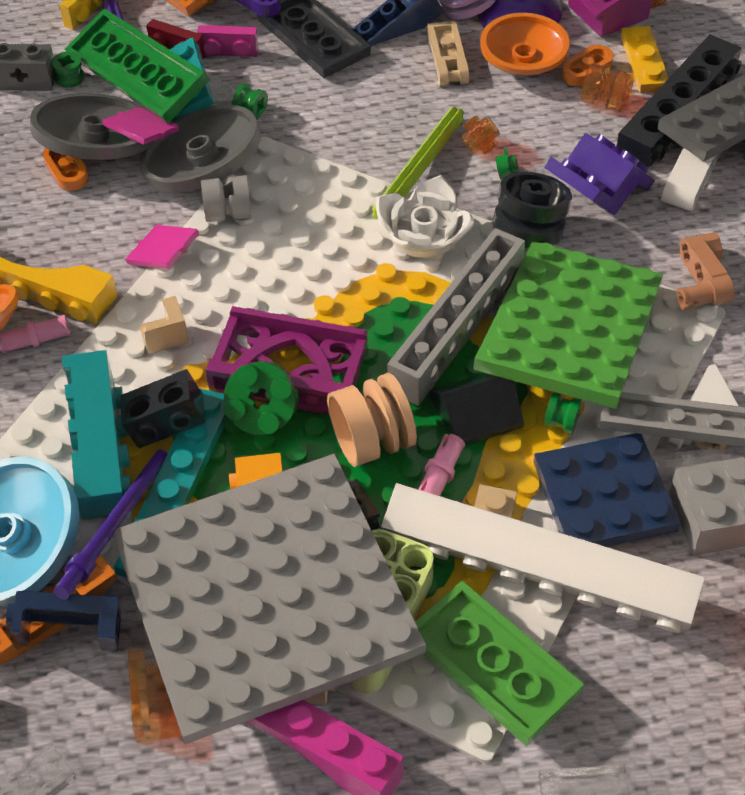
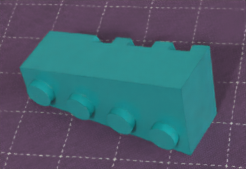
[62,350,132,520]

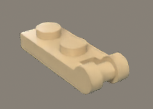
[427,21,469,87]

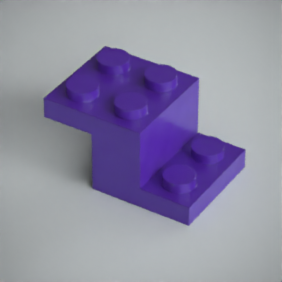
[544,132,655,215]

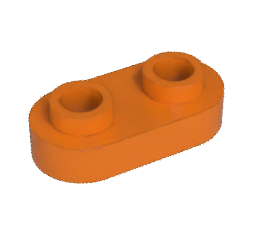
[562,45,614,86]
[43,148,89,191]

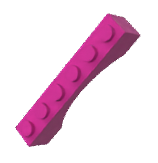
[246,700,403,795]

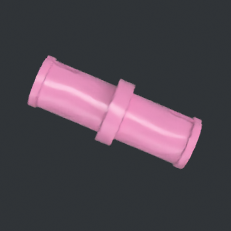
[0,315,71,354]
[418,434,465,496]

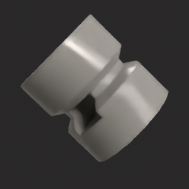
[201,175,252,222]

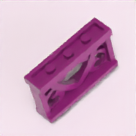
[206,306,368,415]

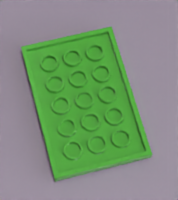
[473,242,663,409]

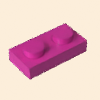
[197,25,259,57]

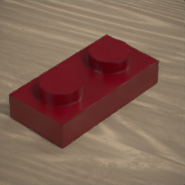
[146,19,206,60]

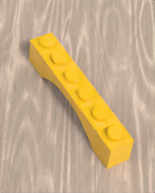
[0,257,118,324]

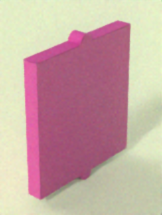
[103,107,179,145]
[125,225,200,269]

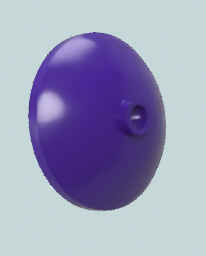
[477,0,562,28]

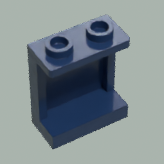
[6,591,122,651]

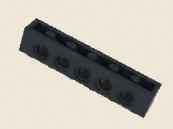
[616,34,742,168]

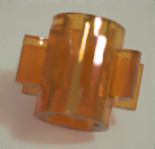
[461,115,500,154]

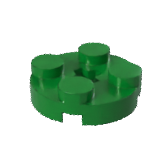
[224,361,299,435]

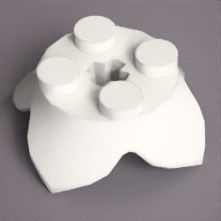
[376,175,474,261]

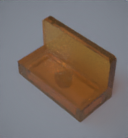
[128,649,182,743]

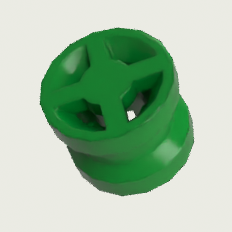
[51,51,85,88]
[232,83,268,120]
[543,392,582,435]

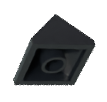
[429,373,524,446]

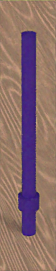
[54,449,168,600]

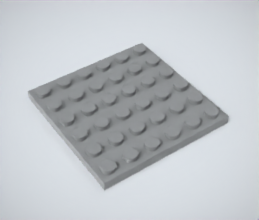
[113,453,426,744]

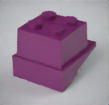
[568,0,652,37]

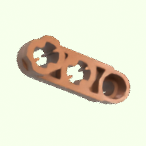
[676,232,735,310]

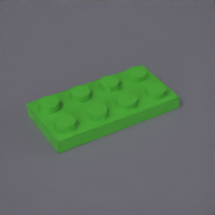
[415,581,584,747]

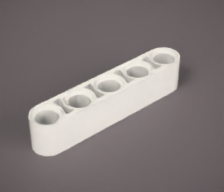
[661,148,721,212]

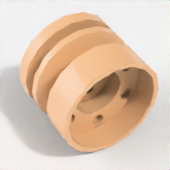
[327,373,417,467]

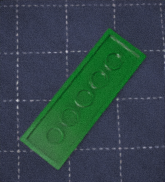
[64,9,210,124]

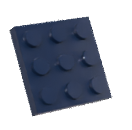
[533,433,680,547]

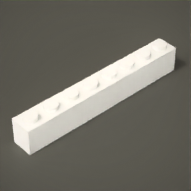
[381,483,705,633]

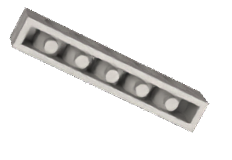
[387,228,525,406]

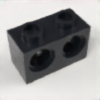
[120,369,206,449]

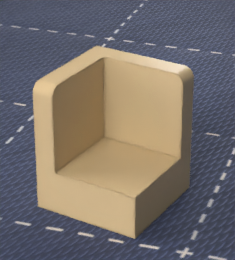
[140,296,189,354]

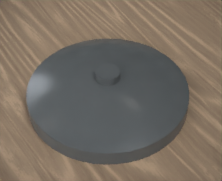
[30,93,154,160]
[139,105,261,193]

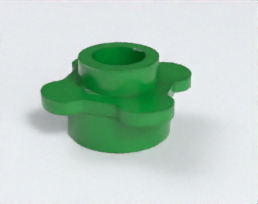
[496,147,519,181]

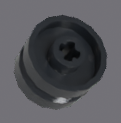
[492,172,572,248]

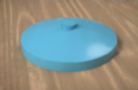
[0,457,79,607]

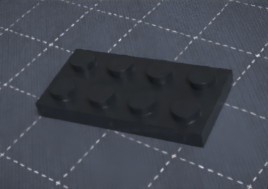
[257,0,371,78]

